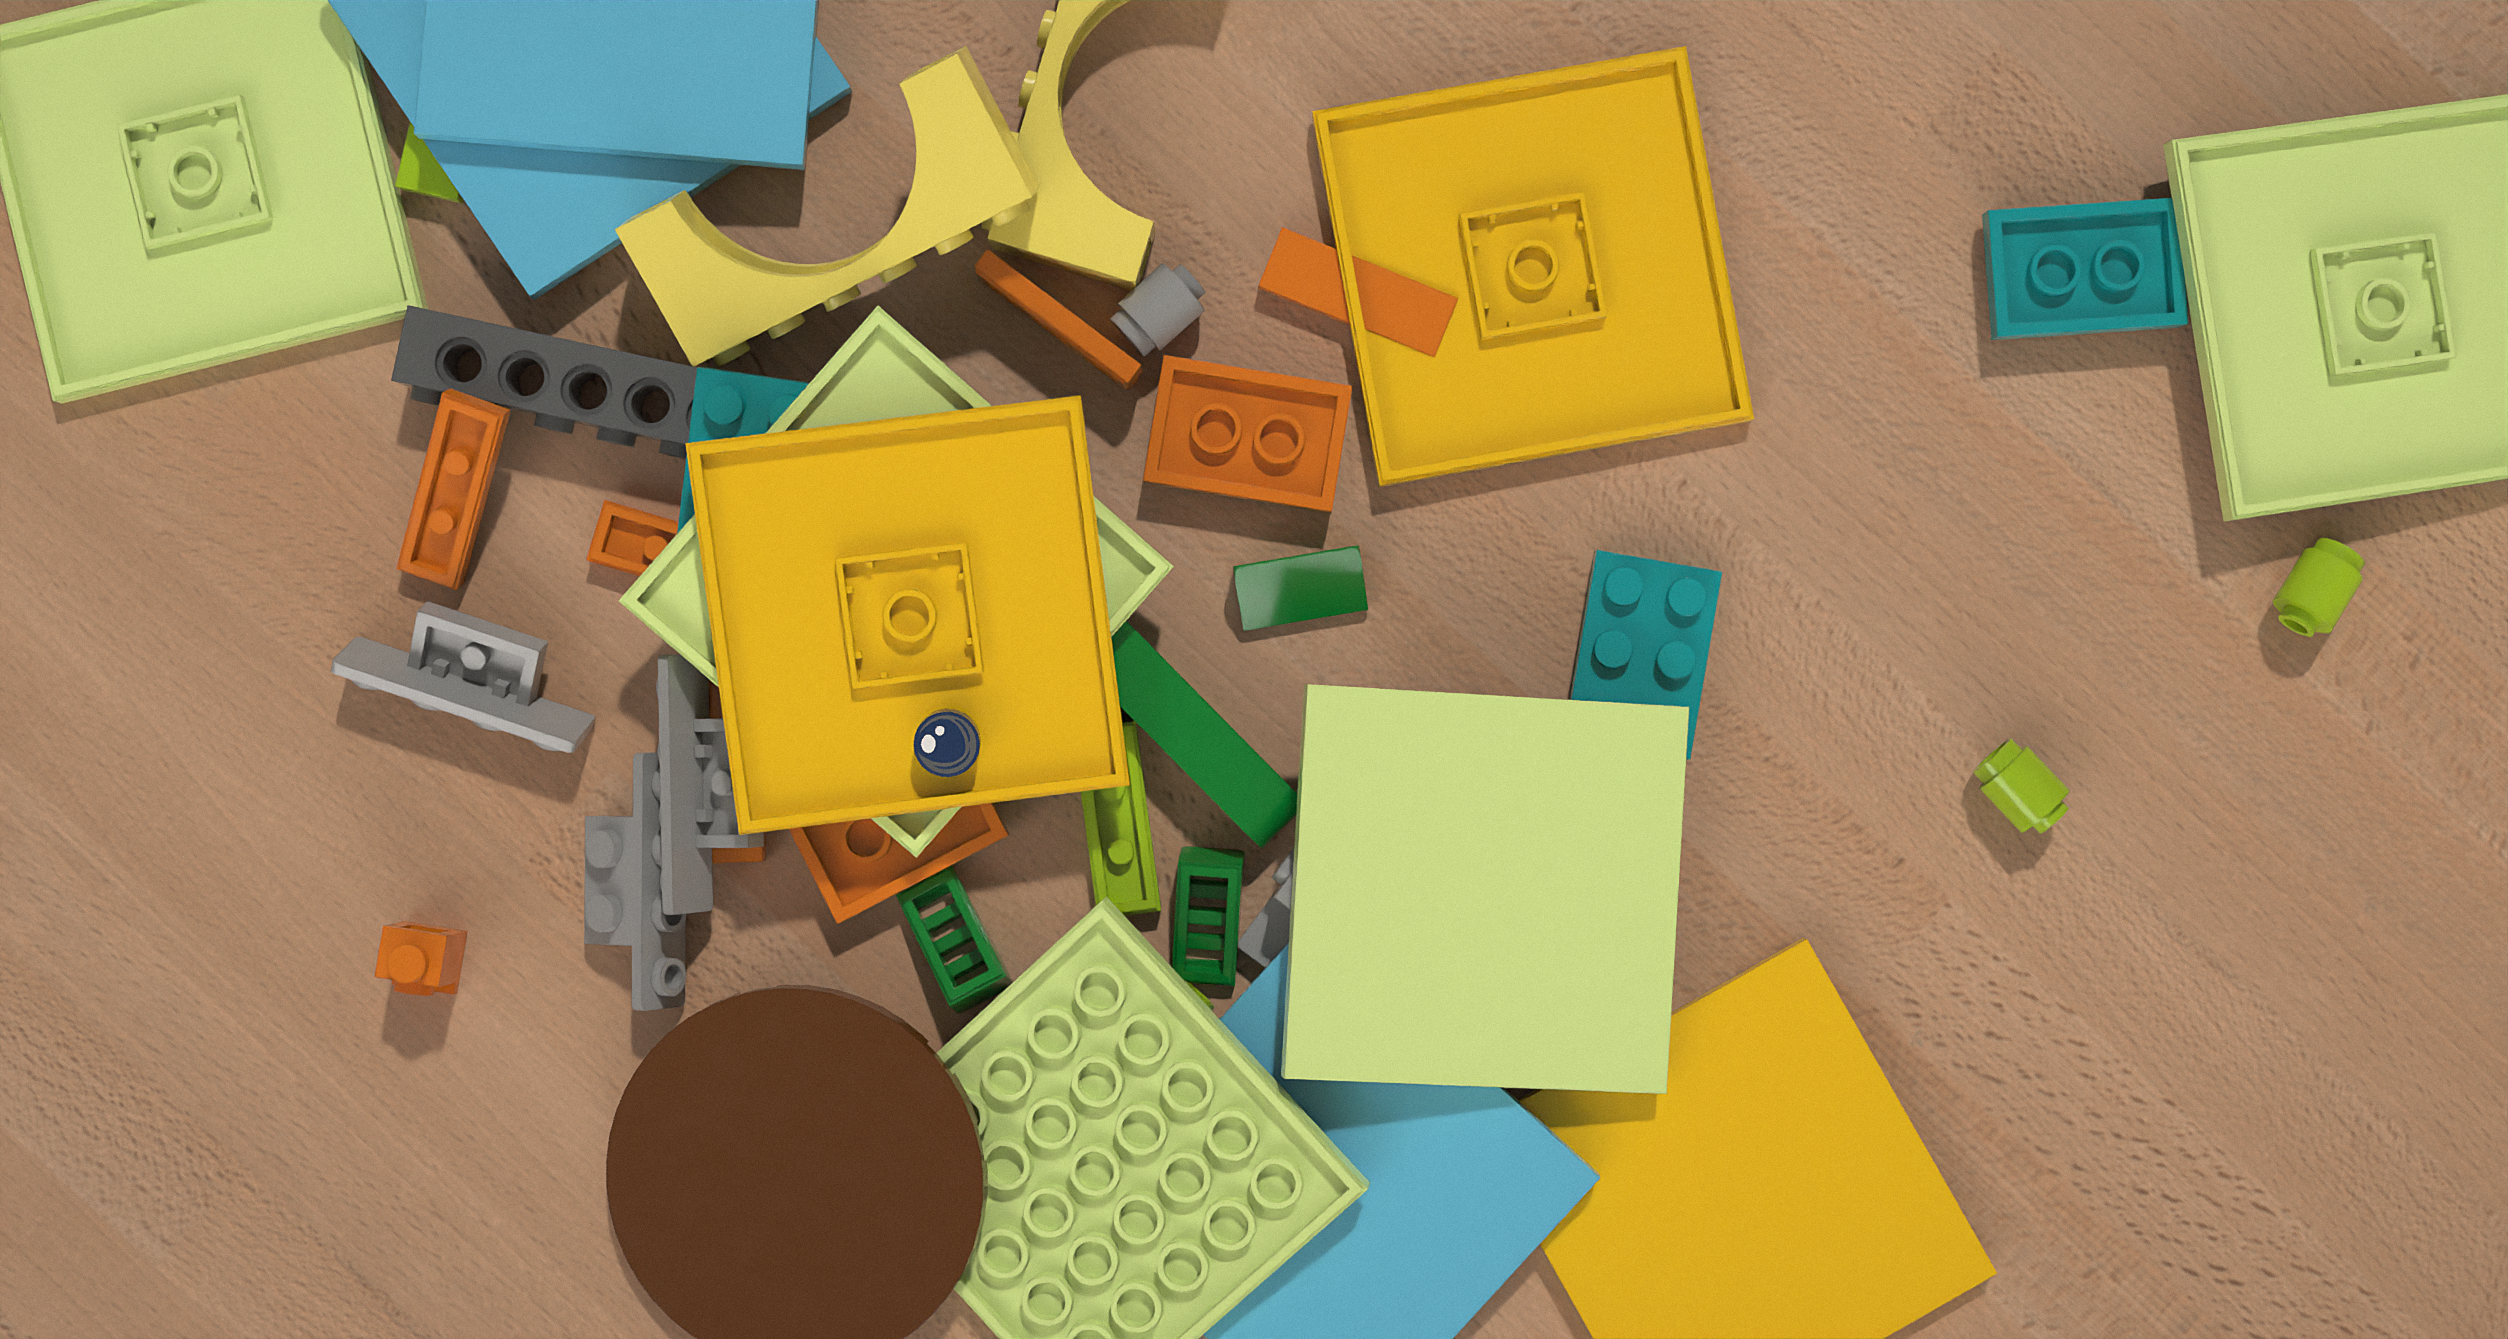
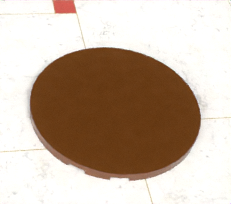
[606,985,988,1339]

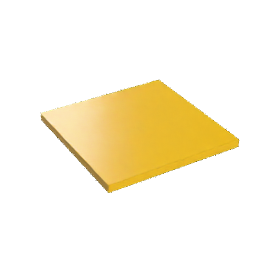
[1312,46,1754,487]
[685,395,1130,835]
[1518,938,1998,1339]

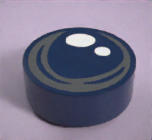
[914,709,981,777]

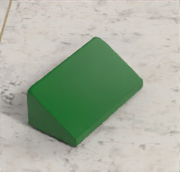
[1233,545,1368,631]

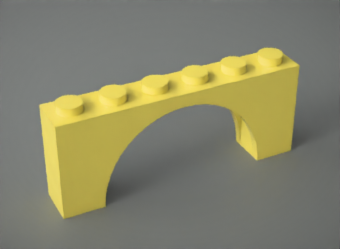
[981,0,1156,291]
[615,45,1039,367]

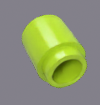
[2273,538,2365,637]
[1973,738,2070,834]

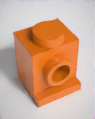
[374,921,468,996]

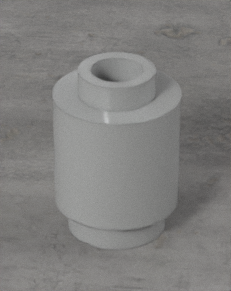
[1110,263,1206,357]

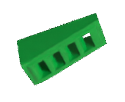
[1172,846,1245,986]
[896,866,1013,1013]

